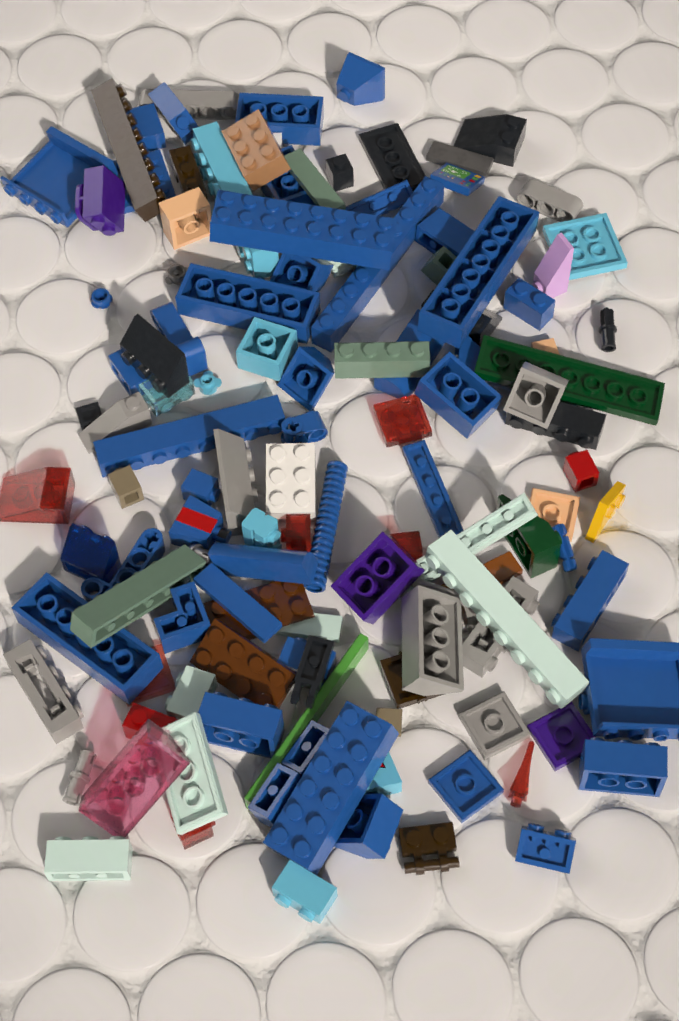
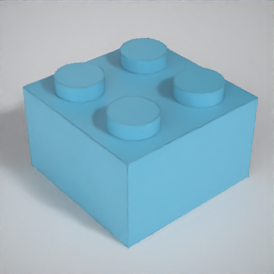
[236,317,298,381]

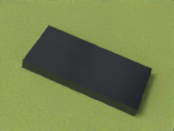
[359,123,426,192]

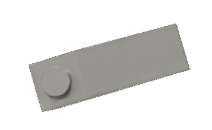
[78,392,152,453]

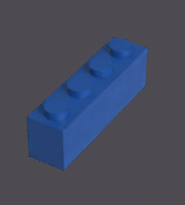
[551,550,629,652]

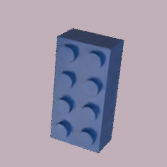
[235,93,324,146]

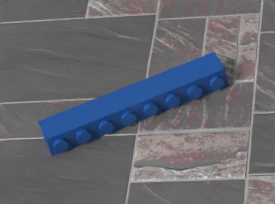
[93,395,285,477]

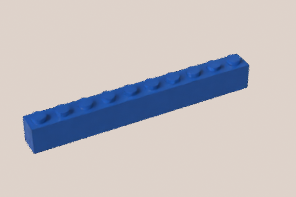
[311,176,444,353]

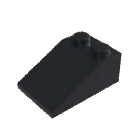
[454,114,527,167]

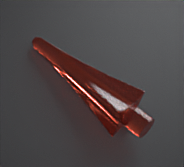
[508,741,535,808]

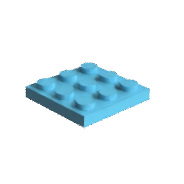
[542,213,628,280]

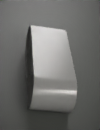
[517,179,583,222]

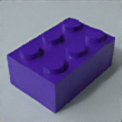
[331,531,425,624]

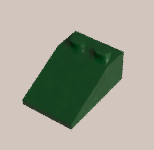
[496,494,562,579]

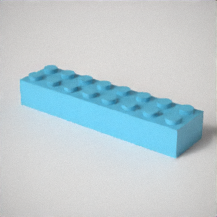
[191,121,279,279]

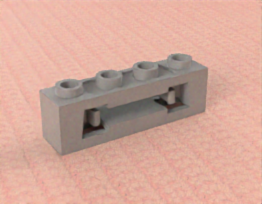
[462,576,539,678]
[3,639,84,744]

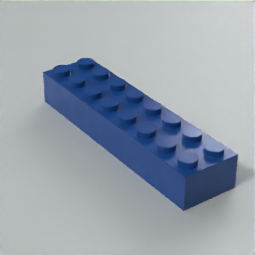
[210,190,397,270]
[417,196,540,348]

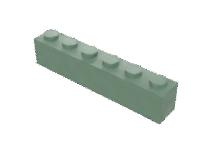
[70,545,206,648]

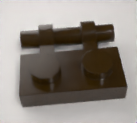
[399,822,460,875]

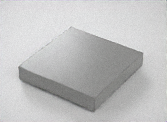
[458,691,531,760]

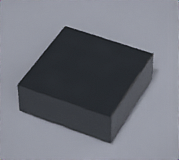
[75,402,102,430]

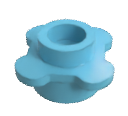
[194,371,222,395]

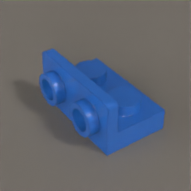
[515,823,576,874]

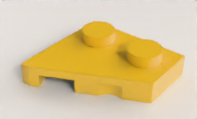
[585,481,626,543]

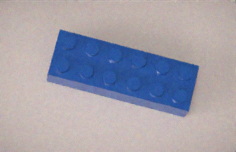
[175,263,320,344]
[12,572,164,705]
[263,701,399,875]

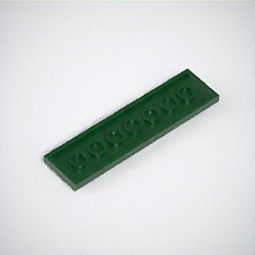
[474,335,665,426]

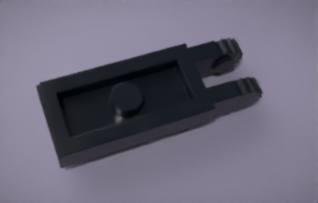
[290,635,334,709]

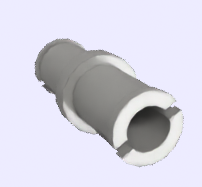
[62,750,97,806]

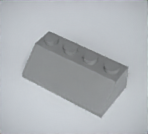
[213,429,260,536]
[401,585,464,696]

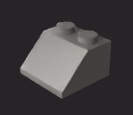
[503,362,569,429]

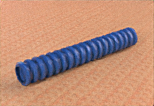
[304,461,348,593]

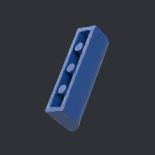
[415,208,474,257]
[374,309,445,403]
[208,542,318,585]

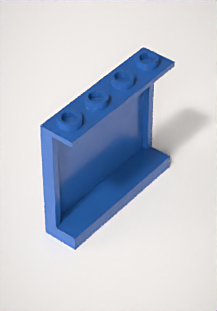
[0,126,119,228]
[581,638,679,741]

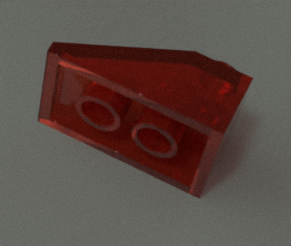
[0,467,75,524]

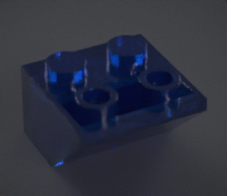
[60,523,121,584]

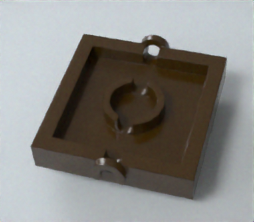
[380,650,444,709]

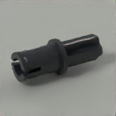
[599,307,617,352]

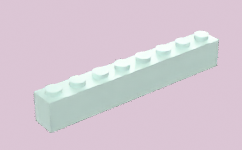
[425,530,589,709]

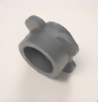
[165,264,188,285]

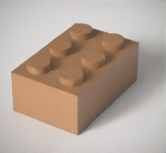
[221,109,291,191]

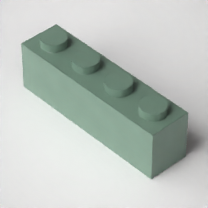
[334,341,430,379]

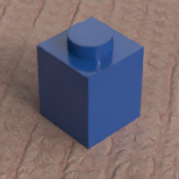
[181,468,221,506]

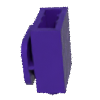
[75,165,126,236]

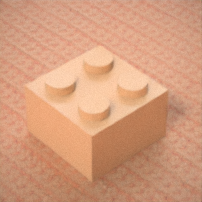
[159,187,212,250]

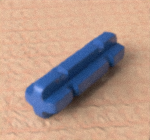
[552,524,577,572]

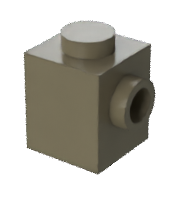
[108,465,144,509]

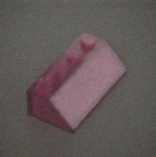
[78,719,190,837]

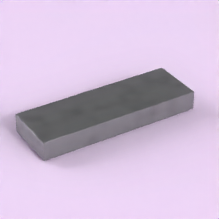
[426,141,494,178]

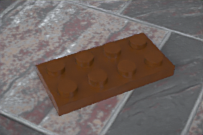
[204,581,315,640]
[190,619,296,708]

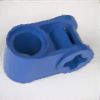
[281,411,328,444]

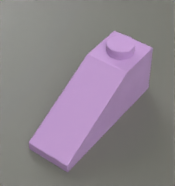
[532,232,574,298]

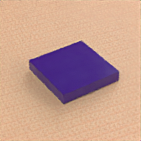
[527,701,596,771]

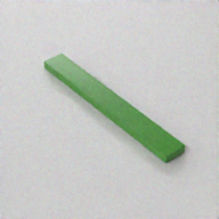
[244,634,369,810]

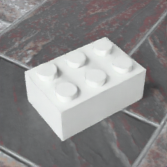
[266,443,316,522]

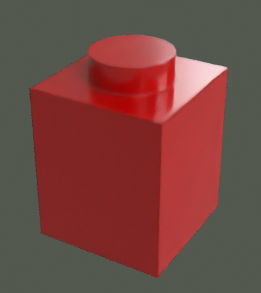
[563,450,600,492]

